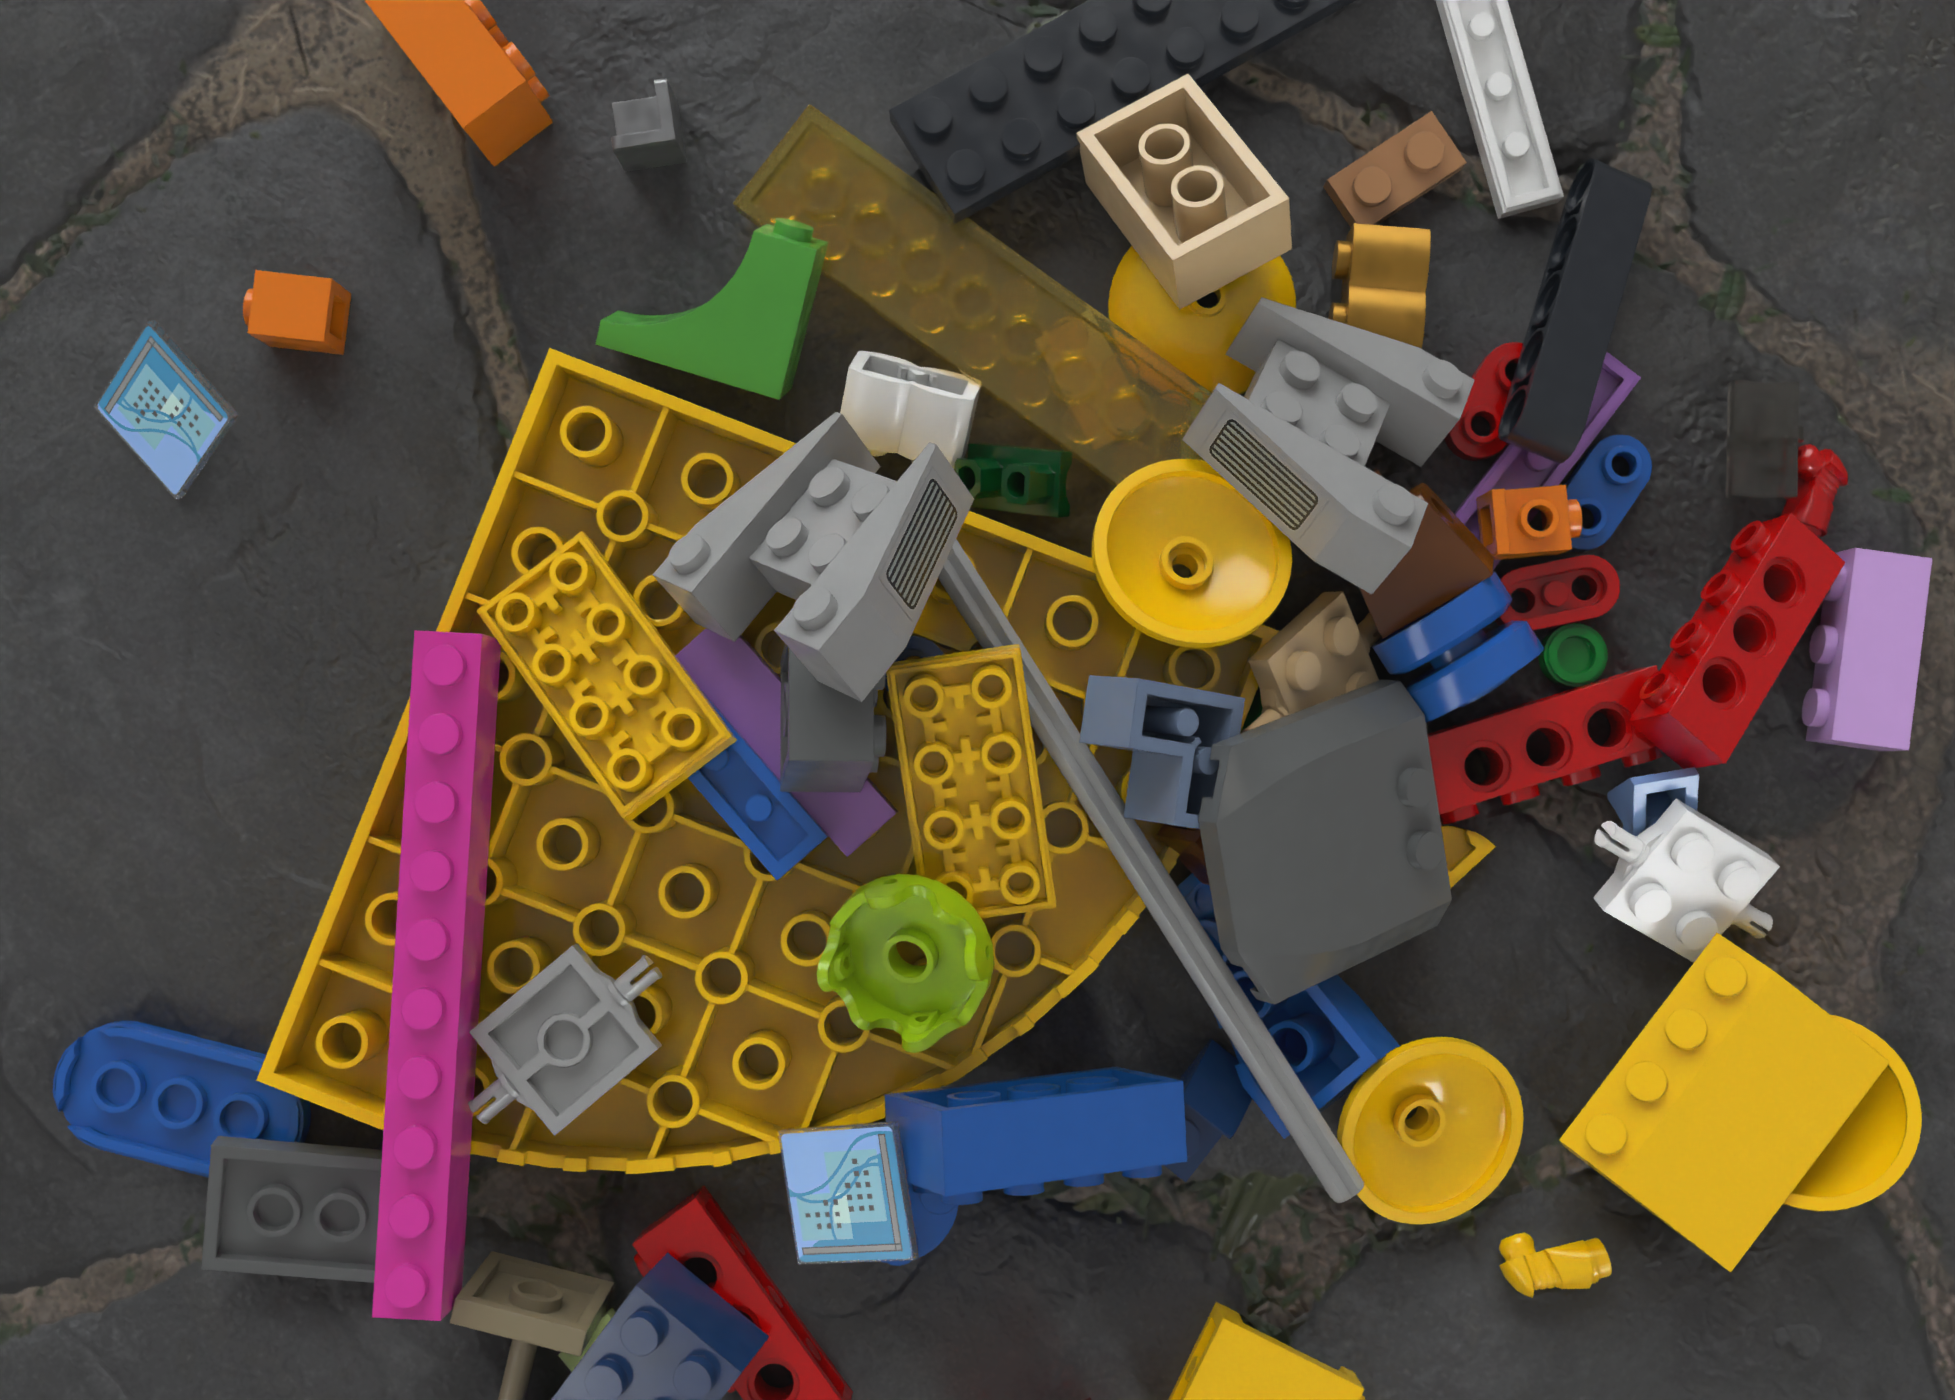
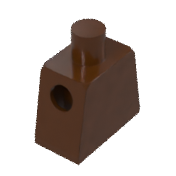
[1360,469,1494,638]

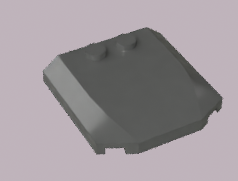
[1198,679,1452,1005]

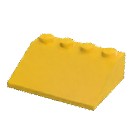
[1559,933,1890,1273]

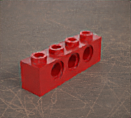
[1628,513,1845,769]
[1427,665,1662,824]
[632,1185,853,1400]

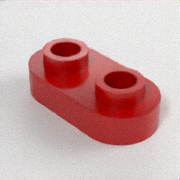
[1444,342,1523,461]
[1494,555,1620,631]

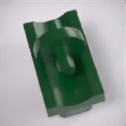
[954,442,1072,518]

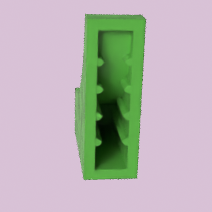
[596,218,829,400]

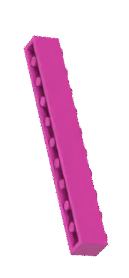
[372,630,501,1321]

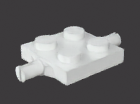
[1593,798,1780,962]

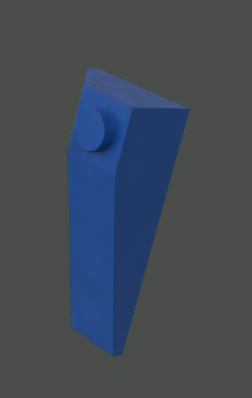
[1177,873,1400,1139]

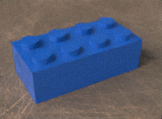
[885,1067,1187,1205]

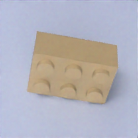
[1076,74,1292,310]

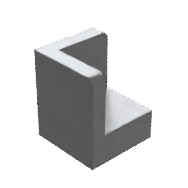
[611,78,687,172]

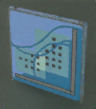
[94,320,239,500]
[778,1121,919,1265]

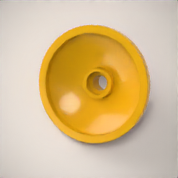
[1108,246,1296,403]
[1092,459,1292,648]
[1783,1014,1922,1212]
[1337,1037,1524,1225]

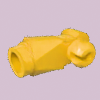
[1499,1232,1612,1298]

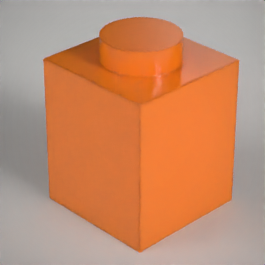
[243,270,351,355]

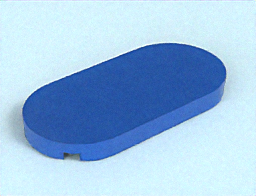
[53,1020,311,1178]

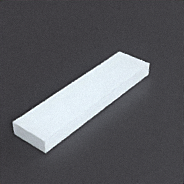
[1435,0,1564,219]

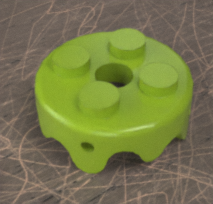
[816,874,994,1053]

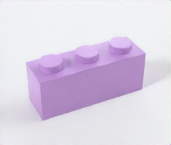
[1802,548,1932,751]

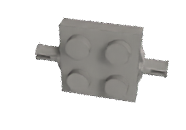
[468,943,663,1136]

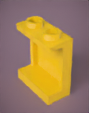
[1168,1302,1365,1400]

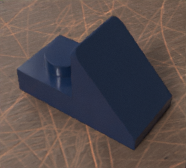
[1164,1038,1252,1182]

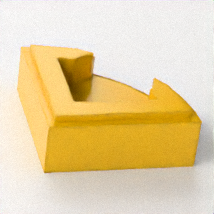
[1441,826,1496,889]

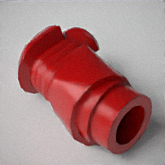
[1781,444,1848,539]

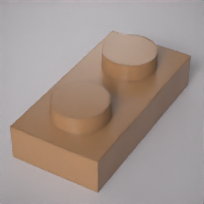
[1323,111,1467,227]

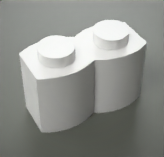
[840,351,982,469]

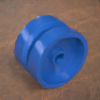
[1372,571,1544,722]

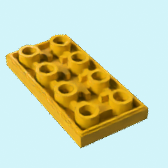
[476,531,737,822]
[886,644,1057,919]

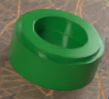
[1538,623,1608,688]

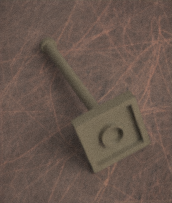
[450,1251,614,1400]

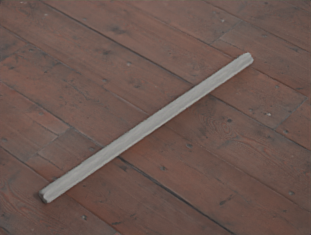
[938,539,1364,1203]

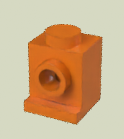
[1476,485,1582,560]

